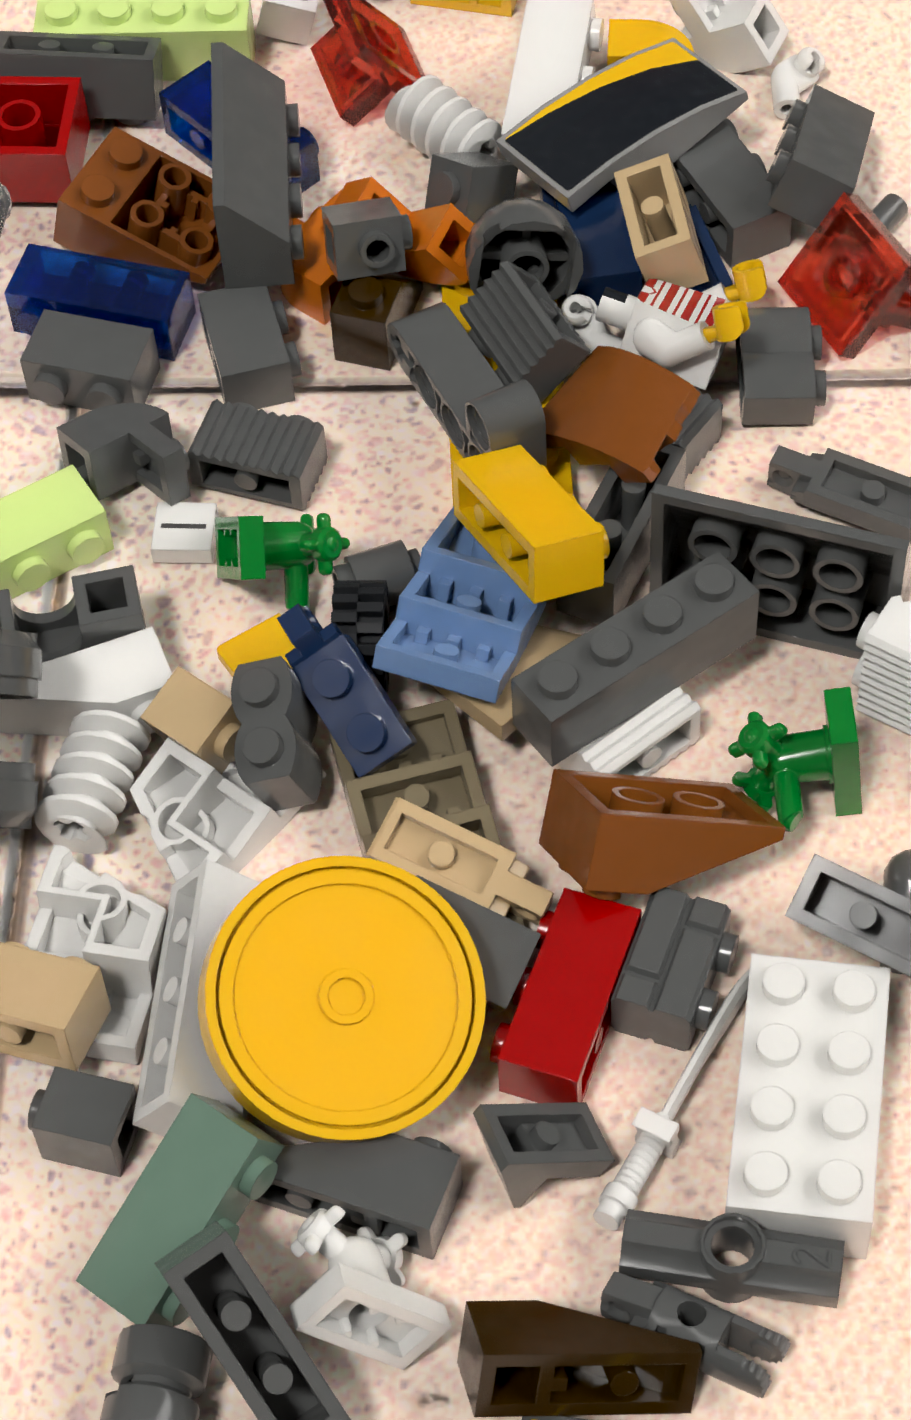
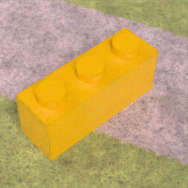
[453,445,610,604]

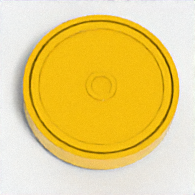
[197,856,486,1143]

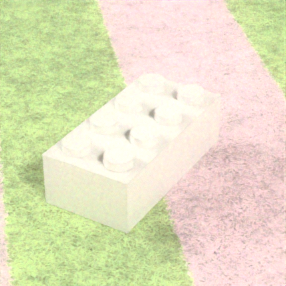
[725,953,891,1260]

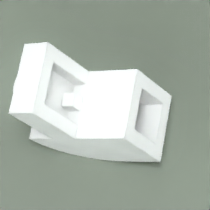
[669,0,789,73]

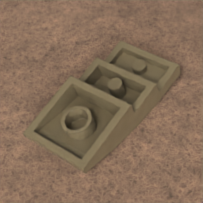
[328,699,524,926]

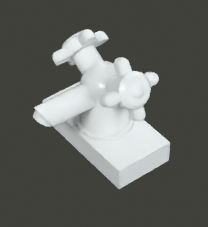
[289,1205,452,1370]

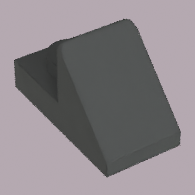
[473,1102,615,1208]

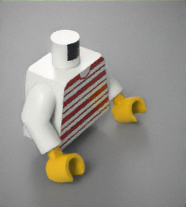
[595,259,767,390]

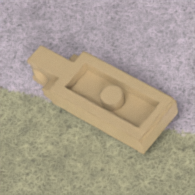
[366,797,554,925]

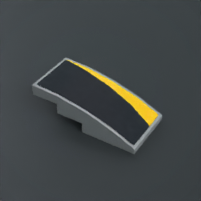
[496,38,749,212]

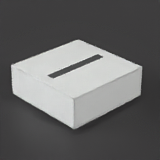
[150,502,219,563]

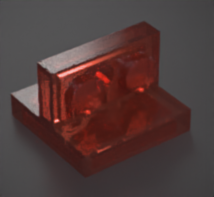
[310,0,425,127]
[777,192,911,359]

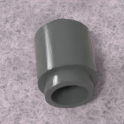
[331,540,421,607]

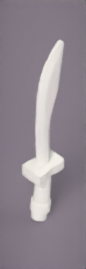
[593,968,750,1231]

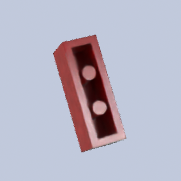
[490,888,642,1103]

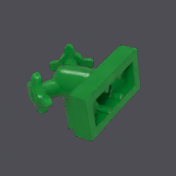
[215,513,350,610]
[728,687,862,832]

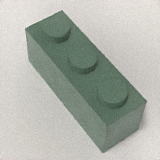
[76,1093,284,1327]

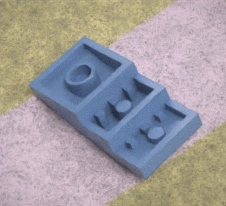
[372,506,548,704]

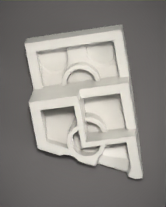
[129,738,327,881]
[25,845,167,1065]

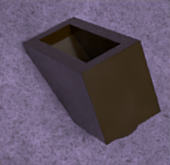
[330,274,423,371]

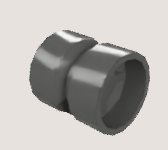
[100,1324,213,1420]

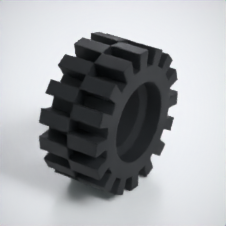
[331,580,390,693]

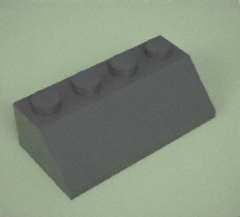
[211,42,305,289]

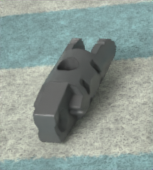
[600,1271,791,1398]

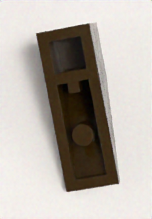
[457,1300,702,1417]

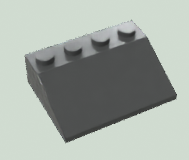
[649,483,911,659]

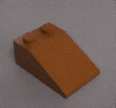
[539,769,786,900]

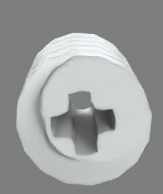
[385,74,502,159]
[34,709,151,854]

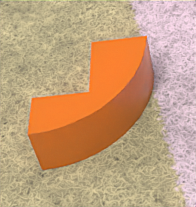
[321,176,474,286]

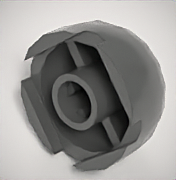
[465,197,583,300]

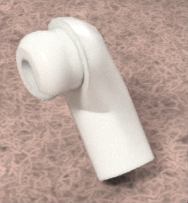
[771,47,825,120]
[561,294,623,355]

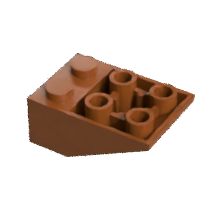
[53,127,221,284]

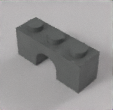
[0,565,146,663]

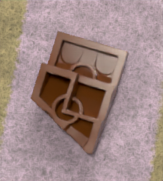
[543,346,700,483]

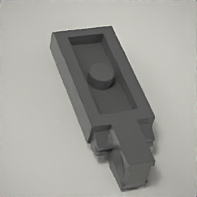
[767,445,911,544]

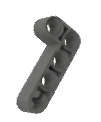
[387,302,547,467]

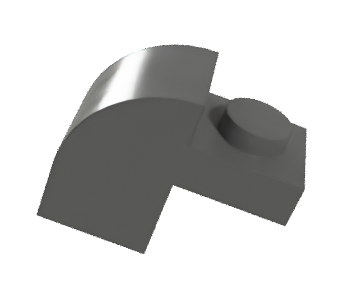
[56,403,191,506]

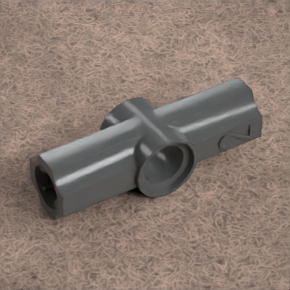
[619,1209,845,1309]

